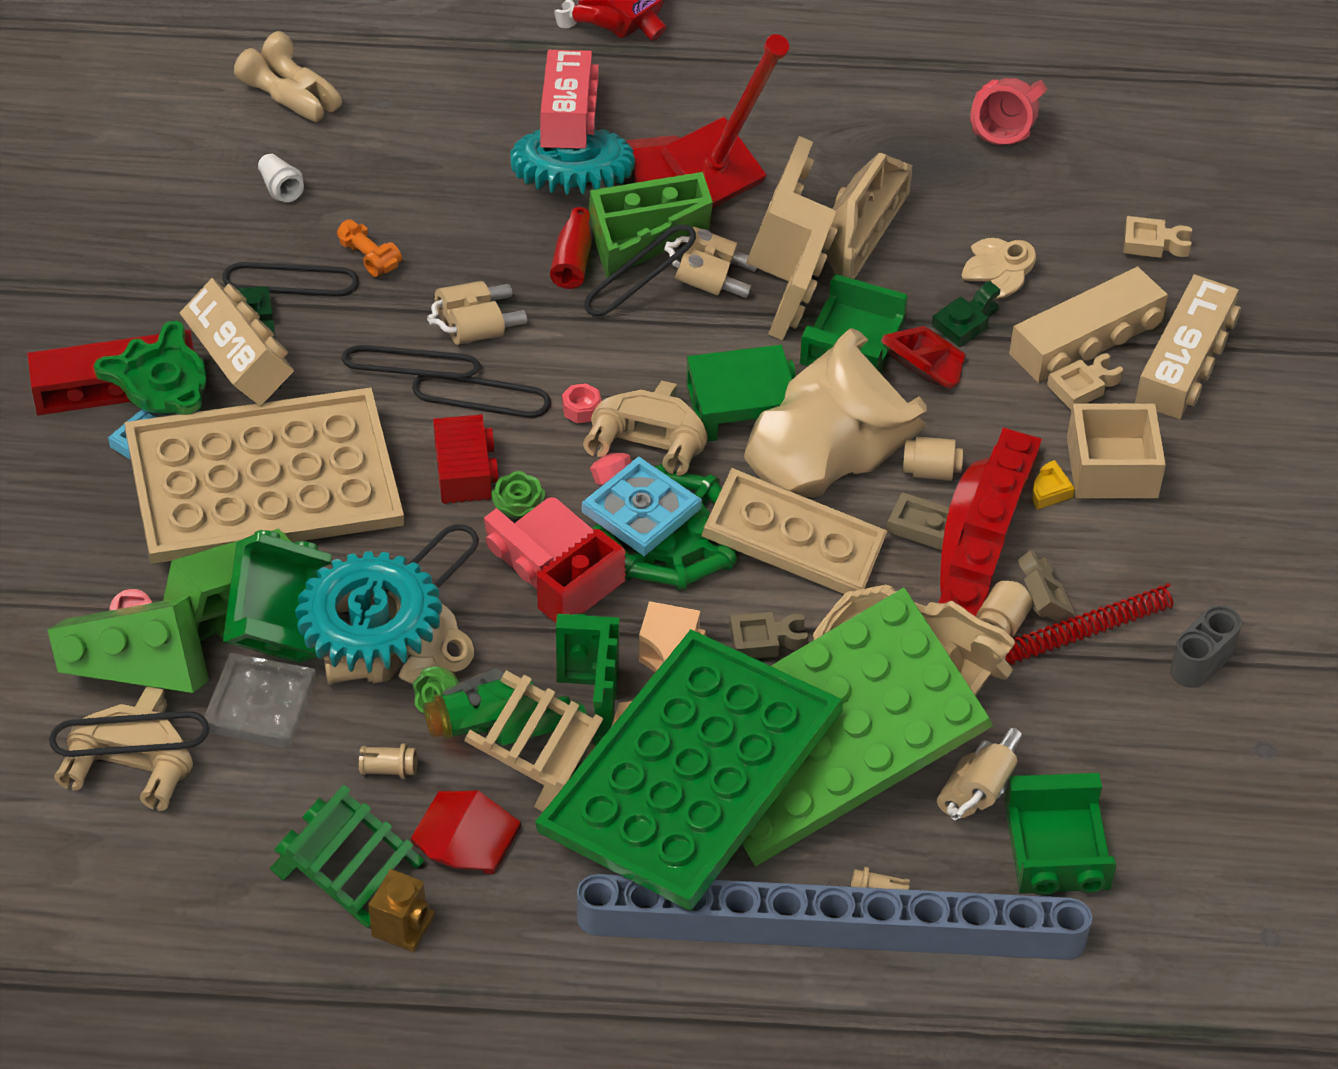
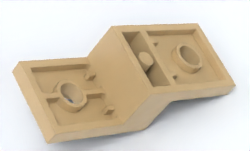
[746,136,837,340]

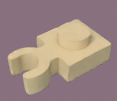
[1123,216,1192,258]
[1047,353,1123,410]

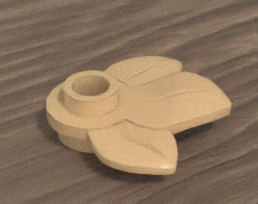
[962,238,1036,301]
[399,604,474,684]

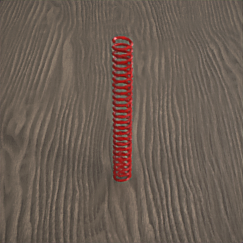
[1005,583,1174,665]

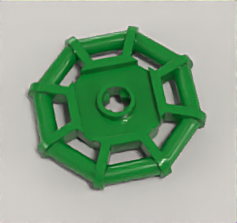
[592,464,737,591]

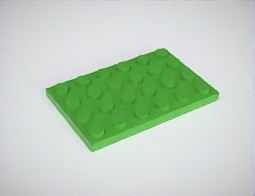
[742,587,993,867]

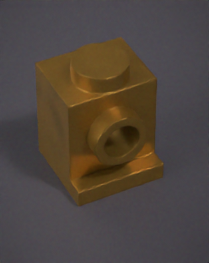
[369,869,435,952]

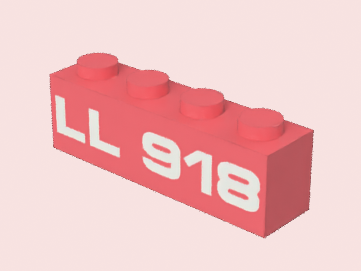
[540,50,599,149]

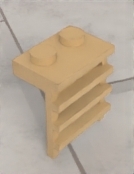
[464,670,603,812]

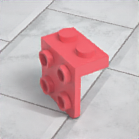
[484,497,593,589]

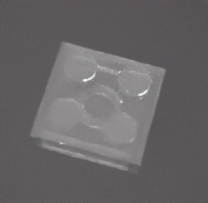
[204,653,316,749]

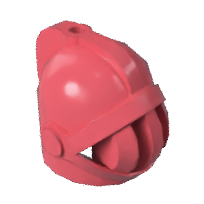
[970,78,1047,145]

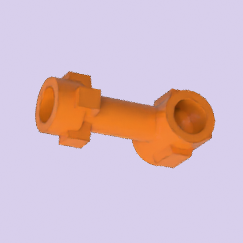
[337,219,402,277]

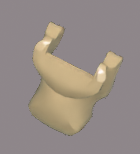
[744,328,927,498]
[813,585,1015,755]

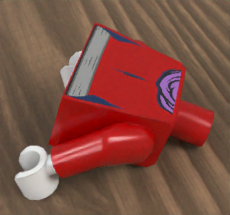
[554,0,667,41]

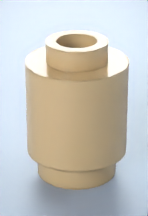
[903,436,963,481]
[976,581,1033,638]

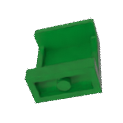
[800,274,908,374]
[686,344,796,442]
[223,530,332,663]
[1004,773,1116,895]

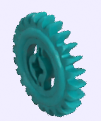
[510,129,635,195]
[295,551,442,673]

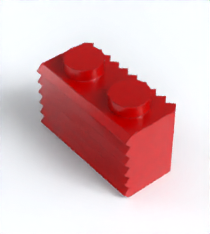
[433,414,498,504]
[537,529,626,623]

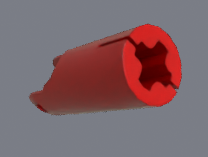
[550,207,592,289]

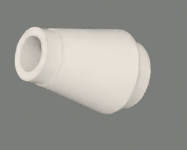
[258,154,304,202]

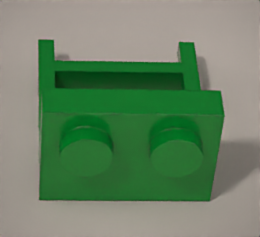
[556,614,620,746]
[269,784,424,928]

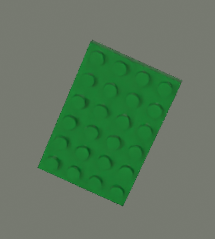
[535,629,843,911]

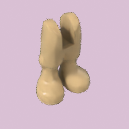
[234,31,342,123]

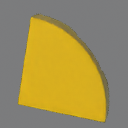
[1032,460,1075,510]

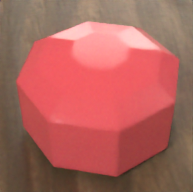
[562,383,602,423]
[590,453,632,485]

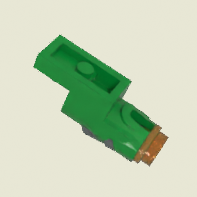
[423,667,587,745]

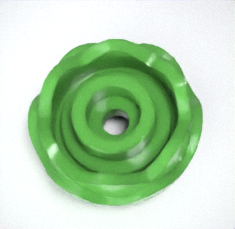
[492,471,545,519]
[413,667,460,720]

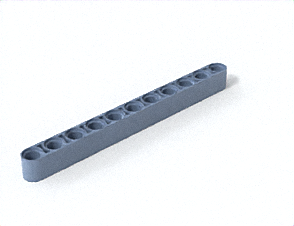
[577,874,1092,959]

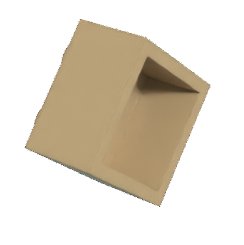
[1067,404,1166,498]

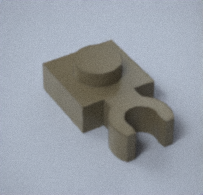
[1018,550,1076,623]
[729,612,808,658]

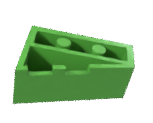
[589,172,713,279]
[163,529,293,642]
[47,596,209,693]

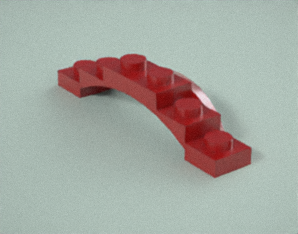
[938,427,1042,617]

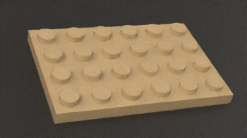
[124,388,404,564]

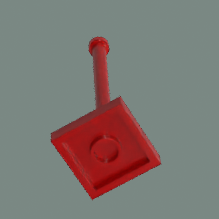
[661,34,789,209]

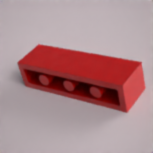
[27,330,194,416]

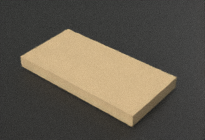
[702,468,887,594]

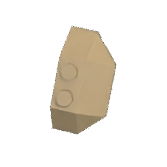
[822,153,912,279]

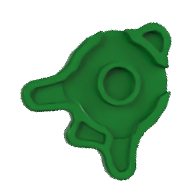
[94,321,207,415]

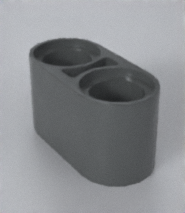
[1170,605,1242,688]

